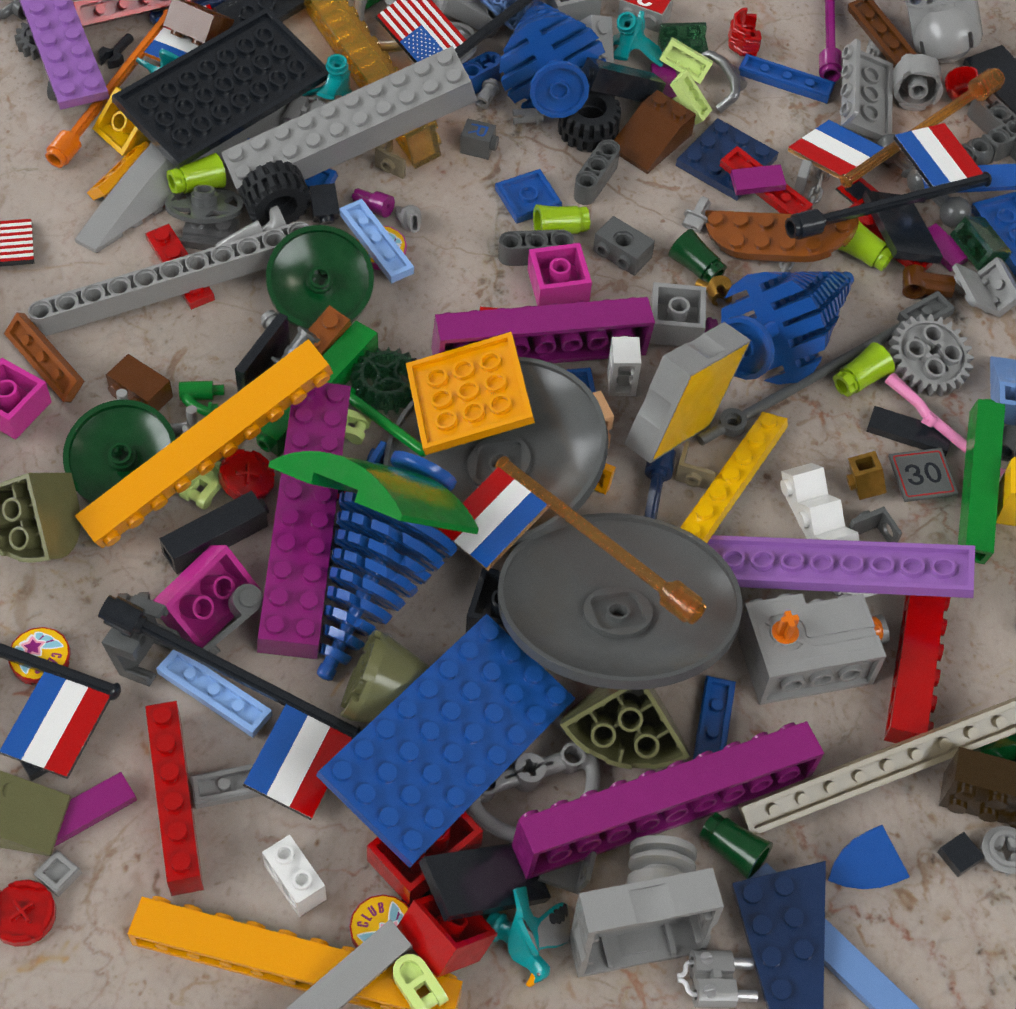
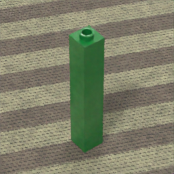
[256,320,378,457]
[958,399,1005,564]

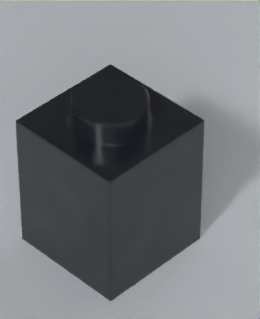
[309,183,340,225]

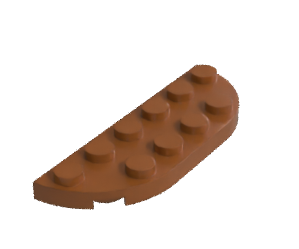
[705,210,859,262]

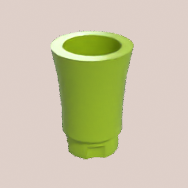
[167,153,226,194]
[533,204,590,234]
[838,221,893,271]
[833,342,895,397]

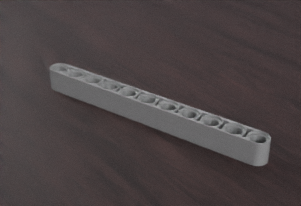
[28,221,309,336]

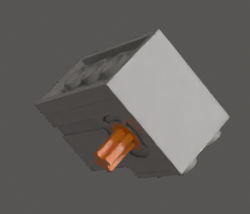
[737,593,886,705]

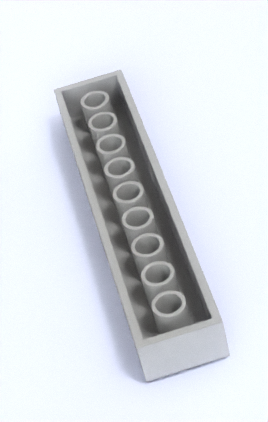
[221,46,477,200]

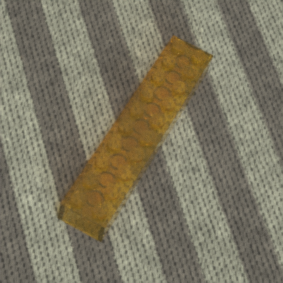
[303,0,442,169]

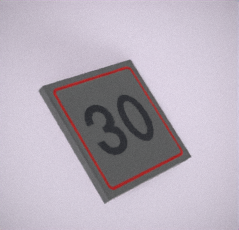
[888,448,959,502]

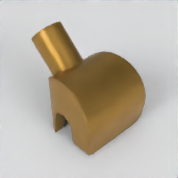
[695,275,732,306]

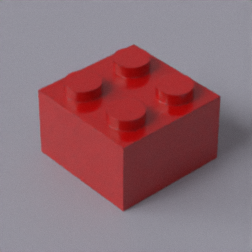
[397,894,498,978]

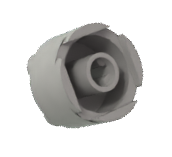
[893,54,943,111]

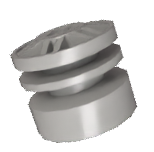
[627,835,697,884]

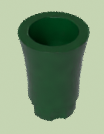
[668,229,727,282]
[699,812,773,879]

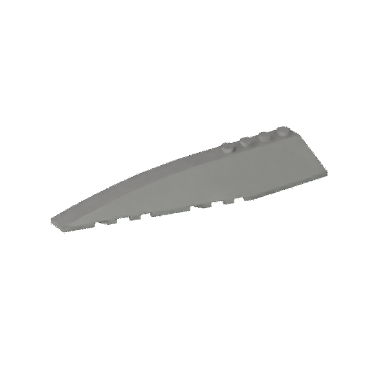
[75,88,314,253]

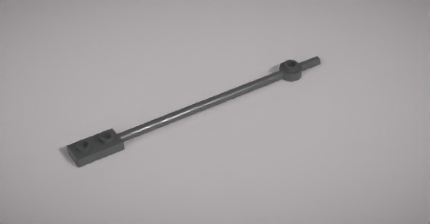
[697,291,955,446]

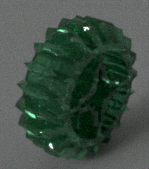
[350,346,417,415]

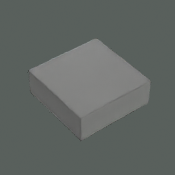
[794,159,812,195]
[34,850,82,897]

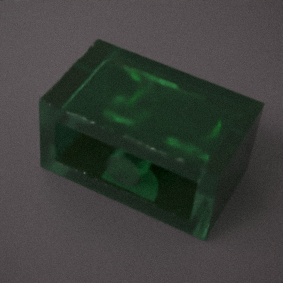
[950,216,1012,270]

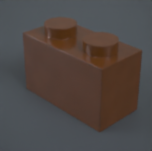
[106,354,173,411]

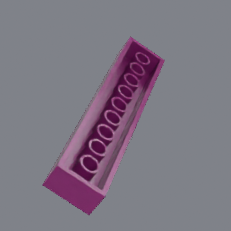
[257,383,351,659]
[511,721,824,880]

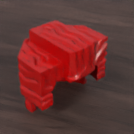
[728,8,762,56]

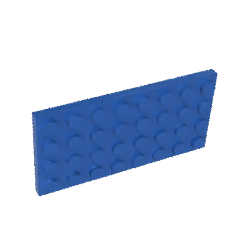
[316,614,575,868]

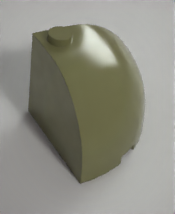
[0,473,81,563]
[560,687,690,770]

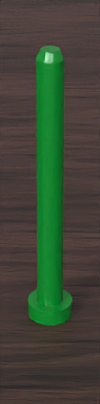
[348,385,427,457]

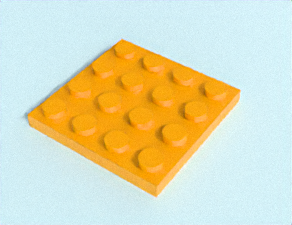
[406,332,535,455]

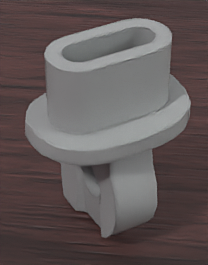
[682,196,711,233]
[395,205,422,233]

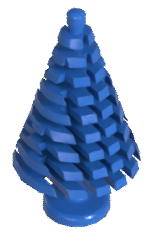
[499,0,606,118]
[721,271,854,385]
[317,451,458,681]

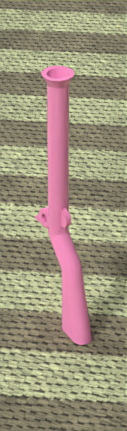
[885,373,1006,477]

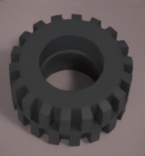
[558,90,621,152]
[240,160,311,227]

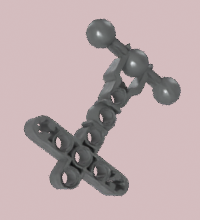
[876,90,1016,228]

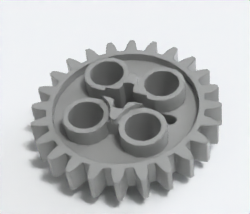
[888,314,974,396]

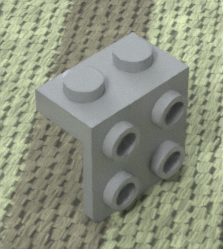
[952,257,1016,317]

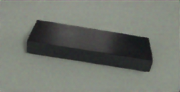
[866,406,951,457]

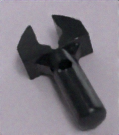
[99,33,134,69]

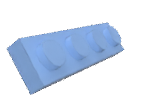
[339,199,414,284]
[156,649,273,738]

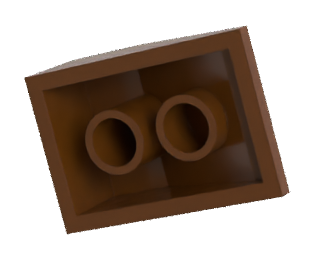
[614,90,696,174]

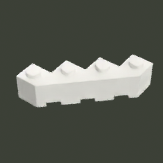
[780,463,876,598]

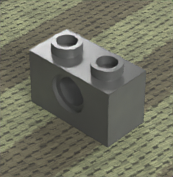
[593,216,655,276]

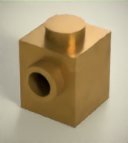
[846,451,887,500]

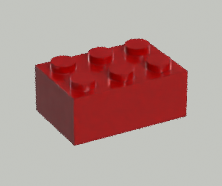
[367,812,483,907]

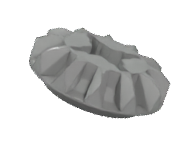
[980,826,1016,876]

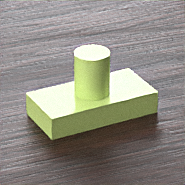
[659,37,713,84]
[670,70,712,125]

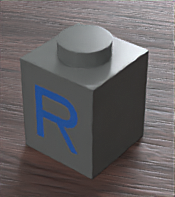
[460,119,499,160]

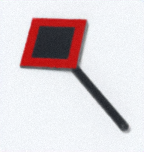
[836,176,926,205]

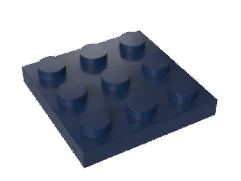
[676,118,779,201]

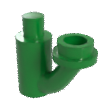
[179,381,225,417]

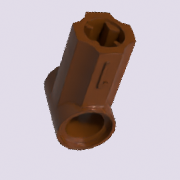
[902,264,956,299]

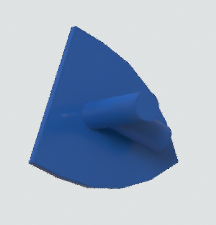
[828,825,910,889]

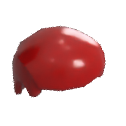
[945,66,983,103]

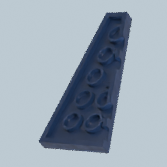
[731,861,826,1009]

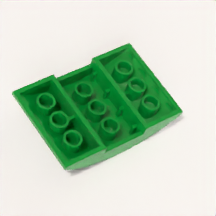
[268,451,479,534]

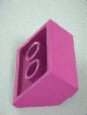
[153,545,261,648]

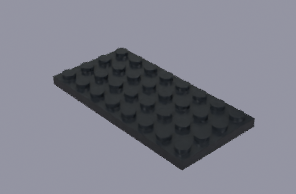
[112,8,329,169]

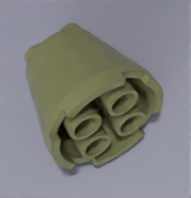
[340,630,430,723]

